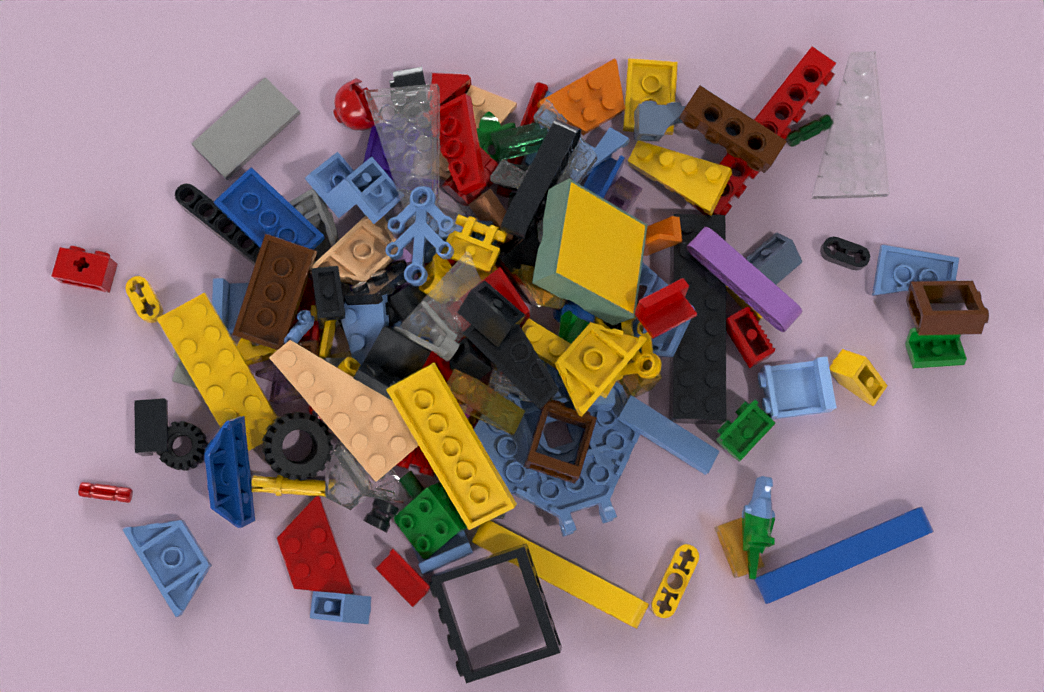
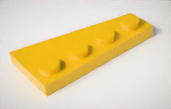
[628,141,732,216]

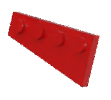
[424,93,486,195]

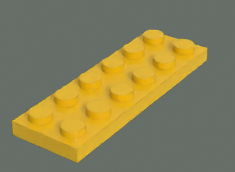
[156,292,278,451]
[386,363,517,530]

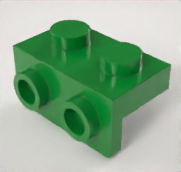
[905,328,967,369]
[716,399,776,462]

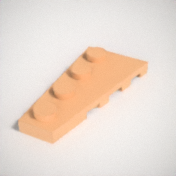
[431,85,517,181]

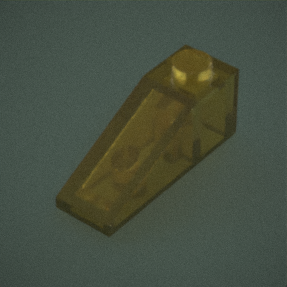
[447,369,525,436]

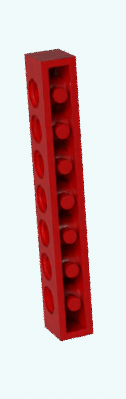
[690,46,836,216]

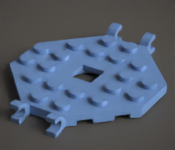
[474,359,640,537]

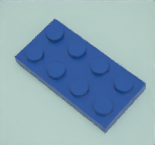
[214,167,325,250]

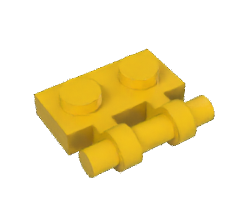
[441,215,508,274]

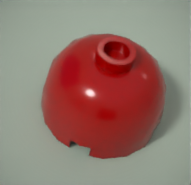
[333,78,380,131]

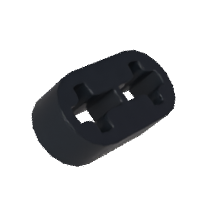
[820,236,871,271]

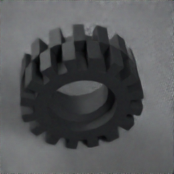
[156,421,208,471]

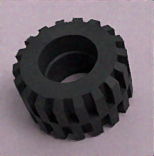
[262,412,334,480]

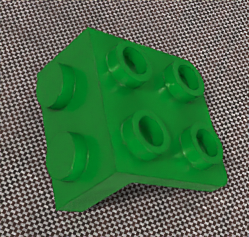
[394,482,467,559]

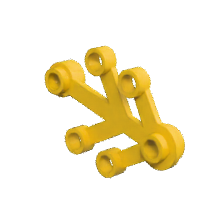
[595,316,662,381]

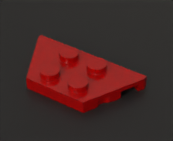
[277,496,354,594]

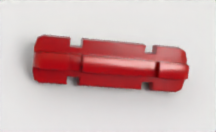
[78,482,133,503]

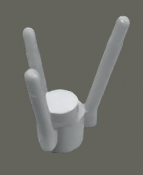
[394,301,460,362]

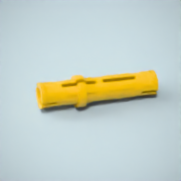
[251,475,334,498]

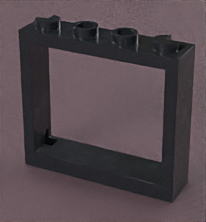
[429,543,562,684]

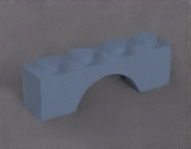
[634,101,739,145]

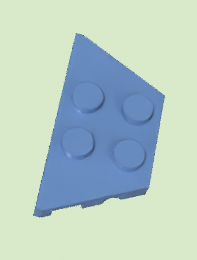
[123,520,212,617]

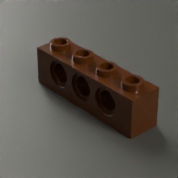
[679,85,787,173]

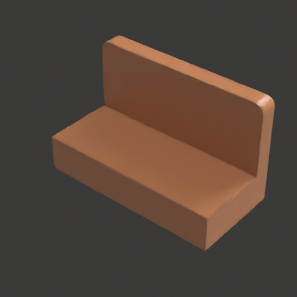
[468,189,513,246]

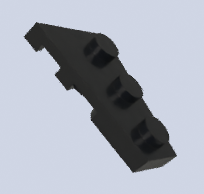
[344,259,417,306]

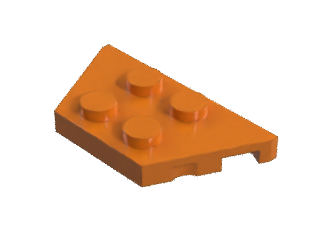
[537,58,625,136]

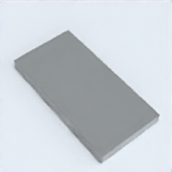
[192,77,301,180]

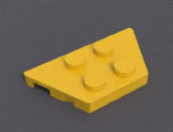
[555,322,647,417]

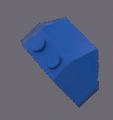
[204,416,255,528]

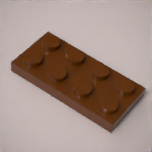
[232,234,317,350]

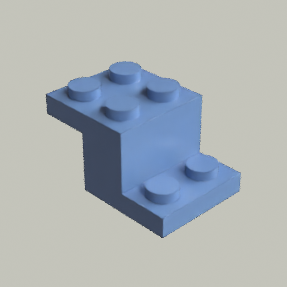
[304,152,405,224]

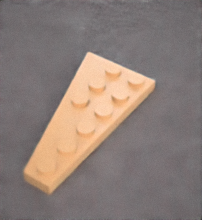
[269,340,419,482]

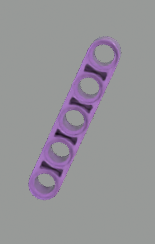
[687,227,803,332]

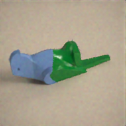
[742,476,775,580]

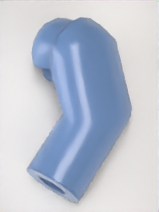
[284,310,314,344]

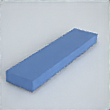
[616,395,720,475]

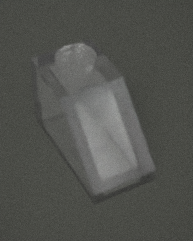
[325,443,368,510]

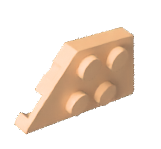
[310,216,398,285]

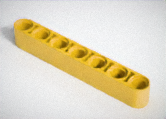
[471,520,649,629]

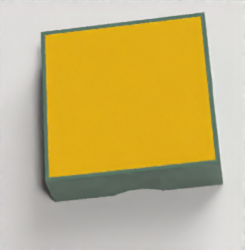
[532,178,647,325]

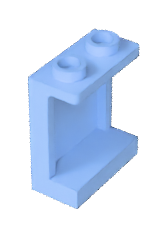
[758,357,837,420]

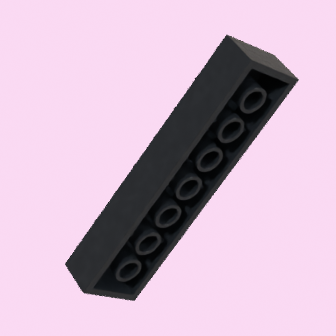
[669,214,726,425]

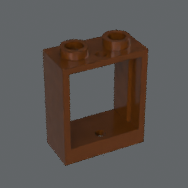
[906,281,989,335]
[523,400,597,484]

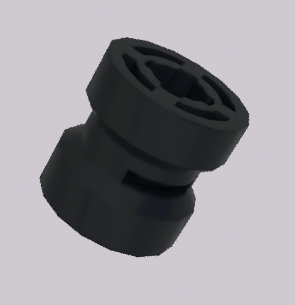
[363,497,399,533]

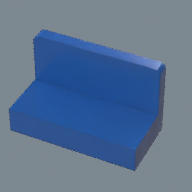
[583,155,625,200]

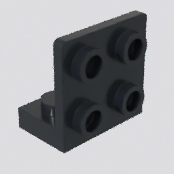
[353,325,431,400]

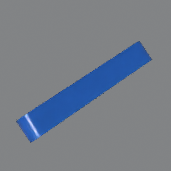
[755,506,934,604]

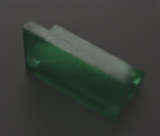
[490,122,548,161]

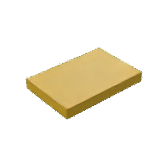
[623,58,678,135]

